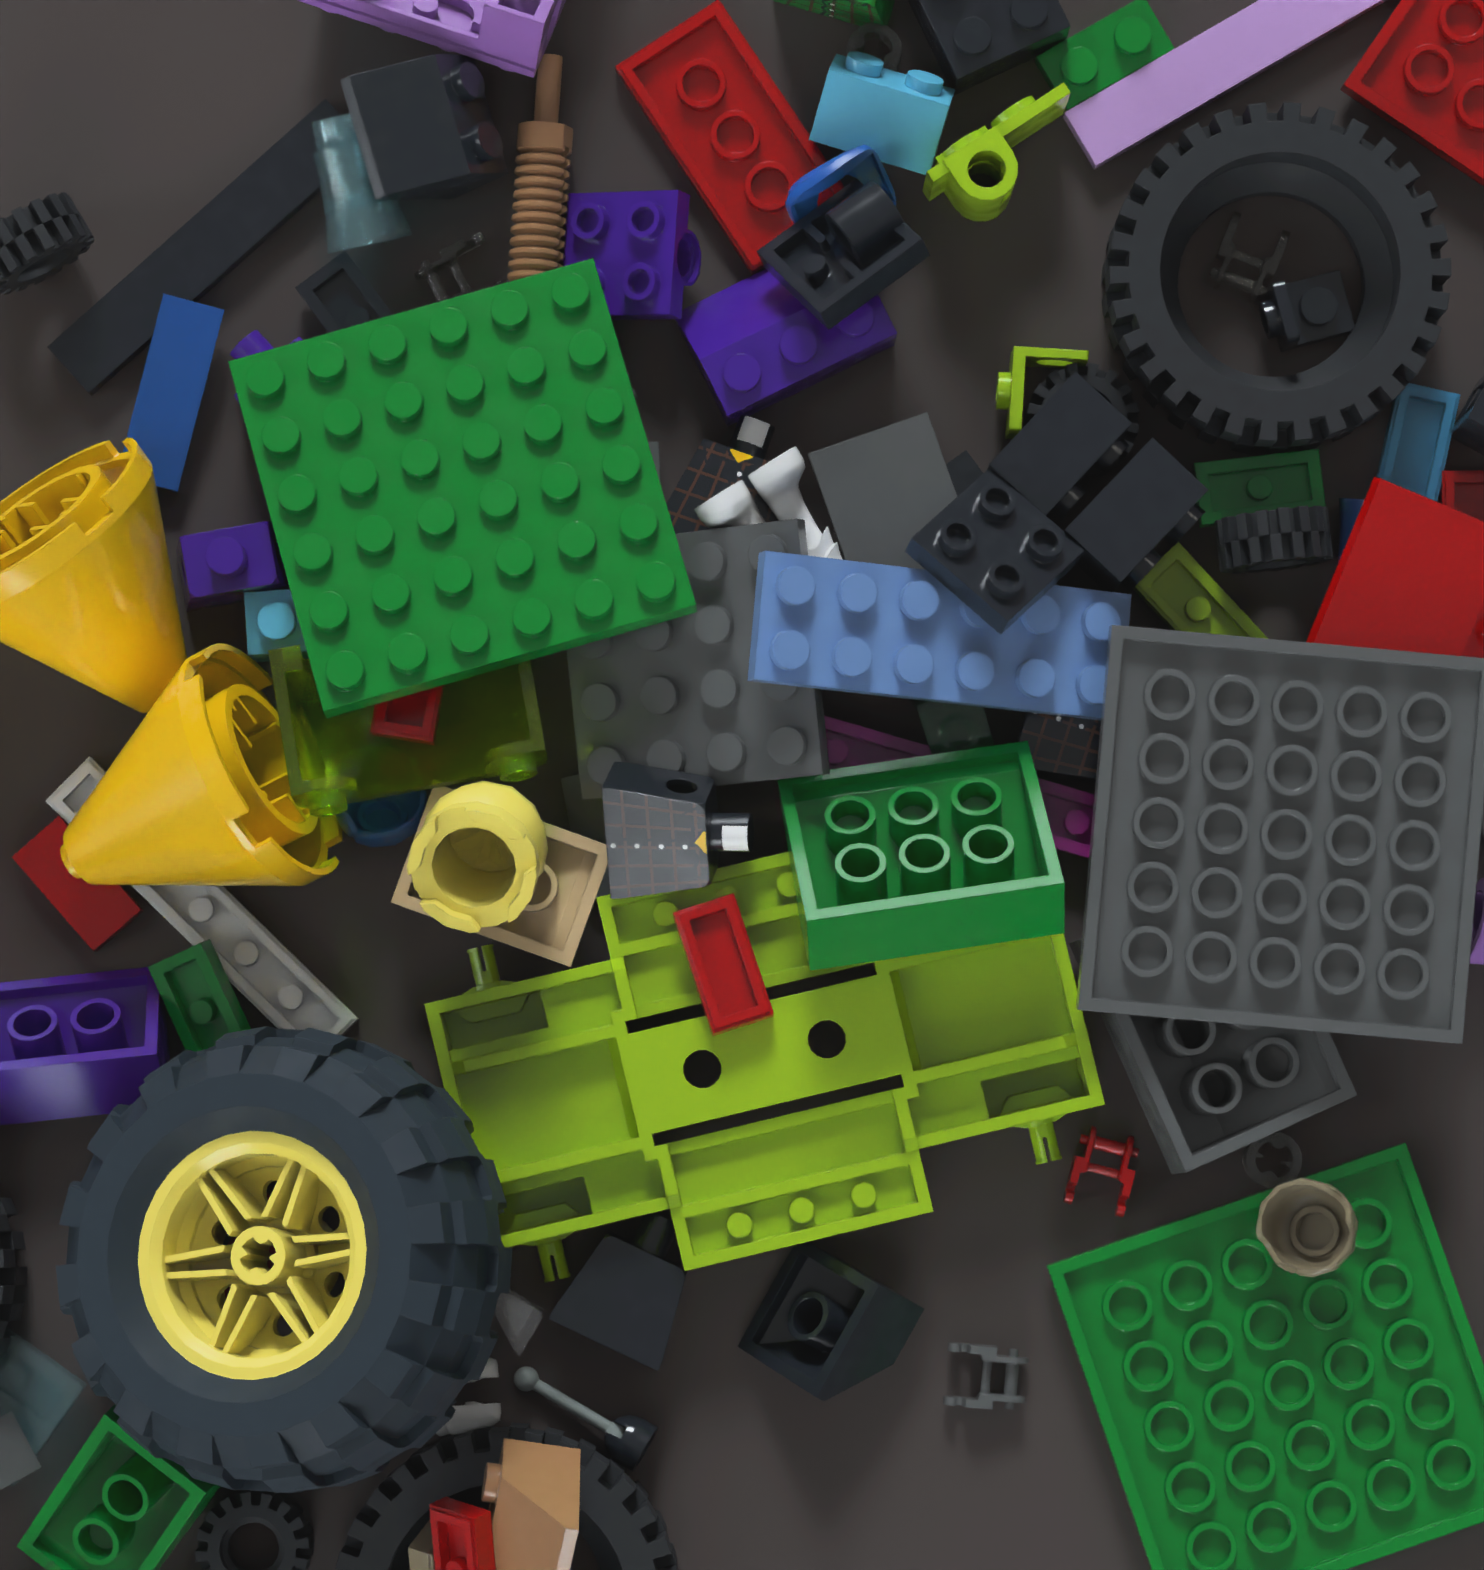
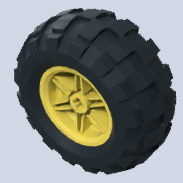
[56,1026,512,1493]

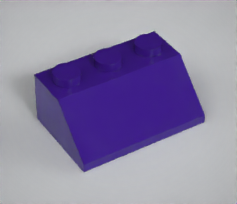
[675,269,897,427]
[0,967,170,1125]

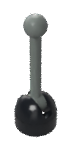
[514,1366,658,1472]

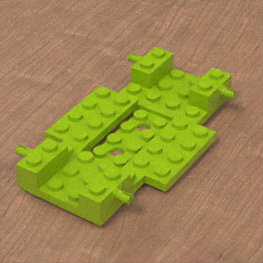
[424,852,1105,1283]

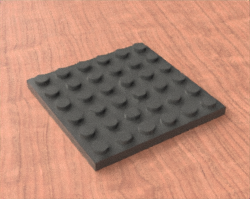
[1076,625,1484,1044]

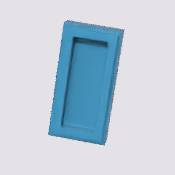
[1376,383,1460,502]

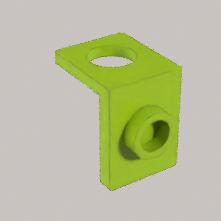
[995,346,1089,439]

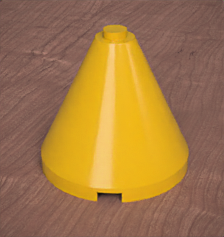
[0,437,187,713]
[60,643,343,886]

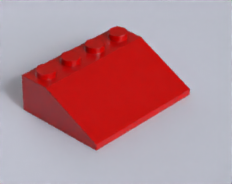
[1306,477,1484,658]

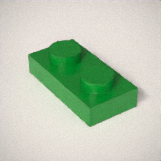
[1035,0,1175,112]
[1192,449,1326,528]
[148,939,251,1052]

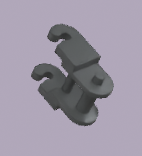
[943,1342,1029,1410]

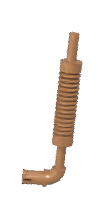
[507,54,573,281]

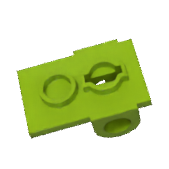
[922,82,1071,222]

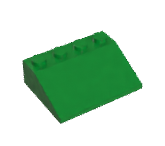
[777,741,1065,971]

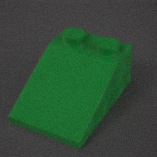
[16,1404,220,1570]

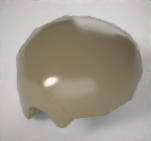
[1256,1178,1358,1278]

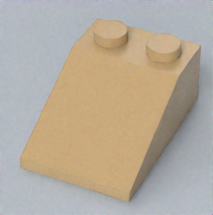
[391,783,608,967]

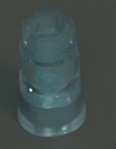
[312,113,413,254]

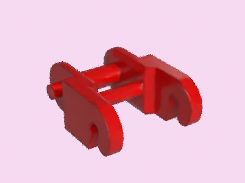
[1063,1125,1139,1218]

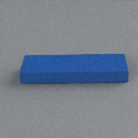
[122,293,224,492]

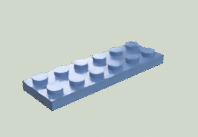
[747,550,1132,720]

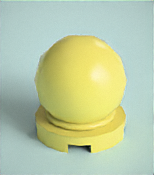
[407,781,548,933]

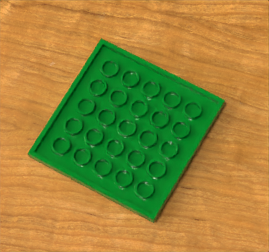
[228,258,698,718]
[1046,1142,1484,1570]

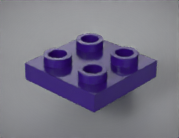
[563,190,701,320]

